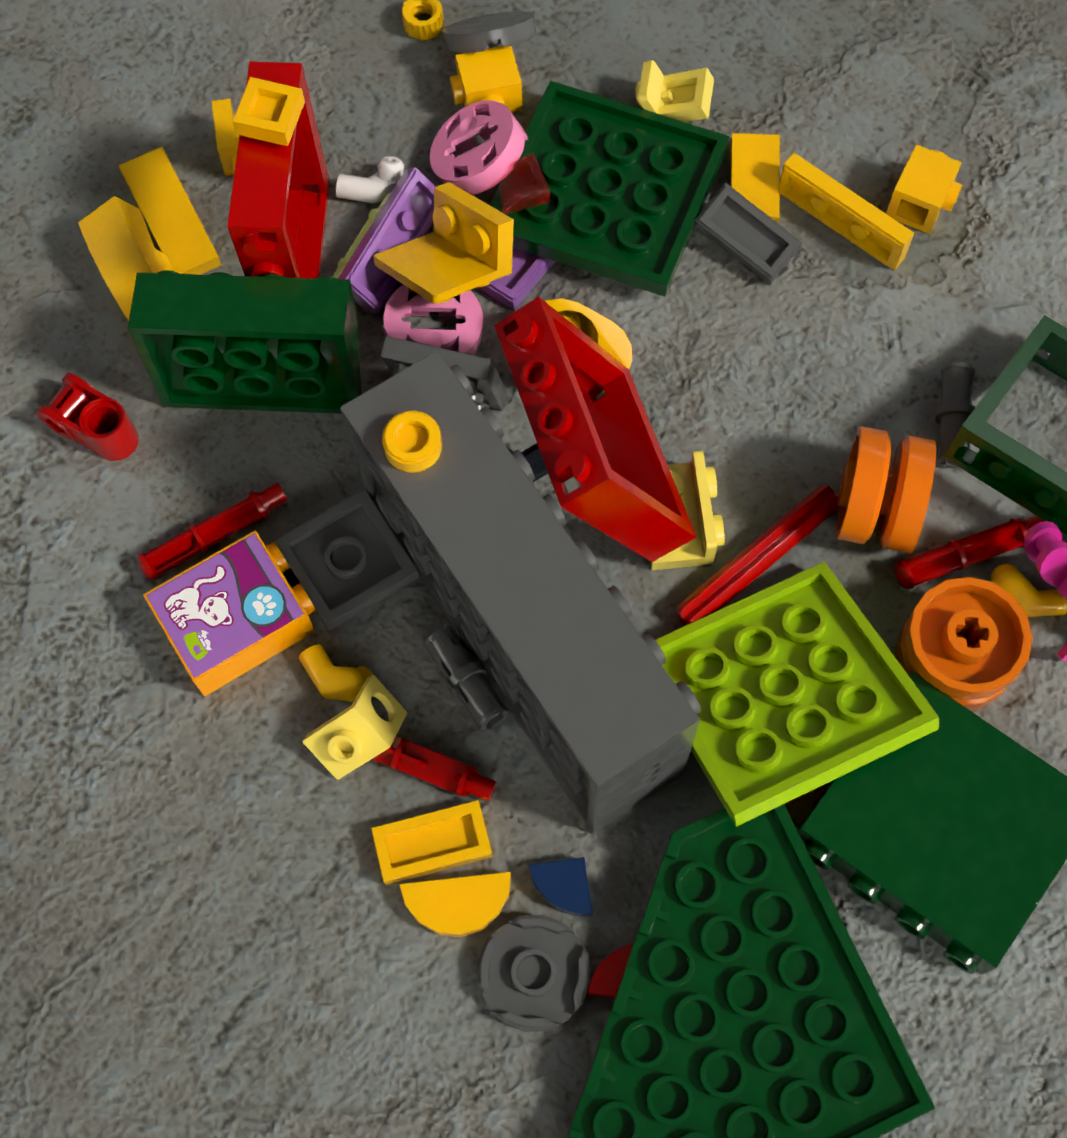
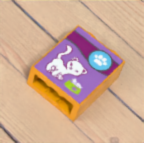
[143,530,316,697]

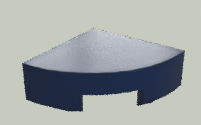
[529,857,592,917]

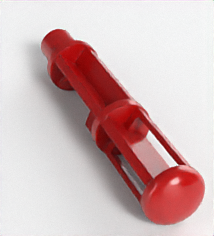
[137,482,288,581]
[894,515,1044,590]
[372,736,497,802]

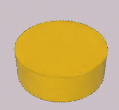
[382,411,442,473]

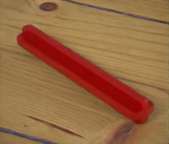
[675,484,839,626]

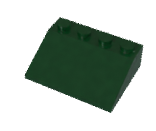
[127,270,362,414]

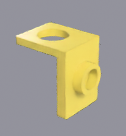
[303,675,407,780]

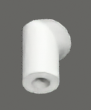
[336,156,404,204]

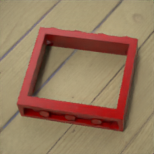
[227,61,330,278]
[494,297,697,562]

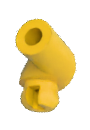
[298,644,374,702]

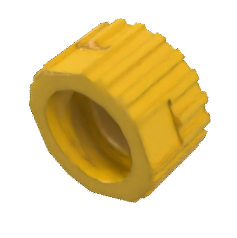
[402,0,444,41]

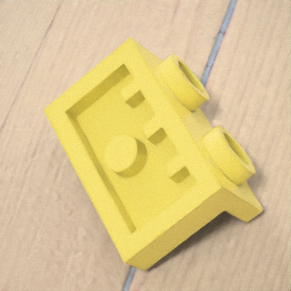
[650,450,725,571]

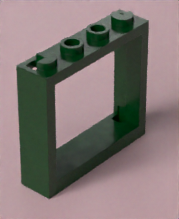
[944,315,1067,535]

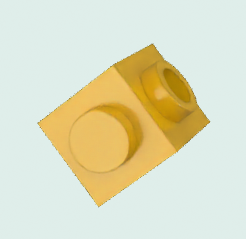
[450,45,523,113]
[886,144,963,235]

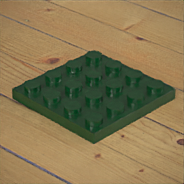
[490,80,730,297]

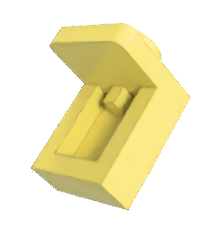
[636,60,714,122]

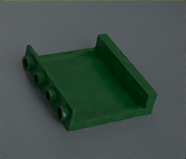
[798,671,1067,975]

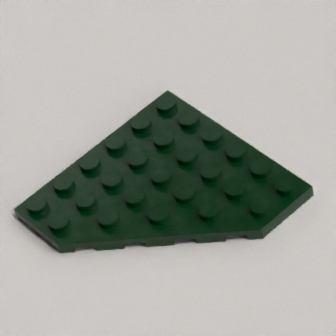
[567,804,936,1138]

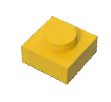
[232,77,305,146]

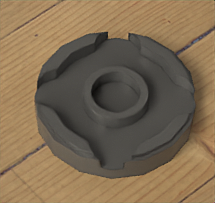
[442,11,536,53]
[478,915,590,1032]

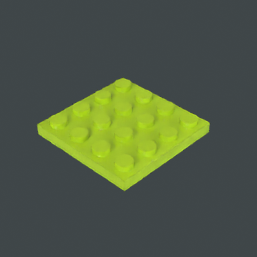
[655,561,939,827]

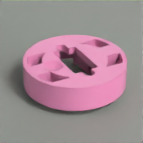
[430,100,528,195]
[383,285,483,356]

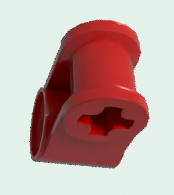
[35,373,139,461]

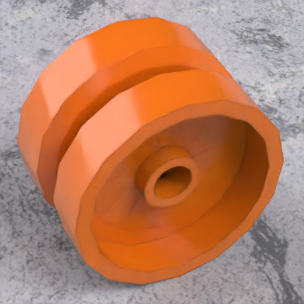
[835,426,937,554]
[895,577,1033,711]

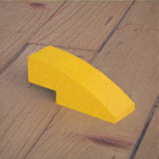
[78,196,173,321]

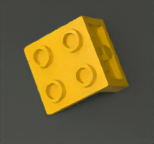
[374,182,514,304]

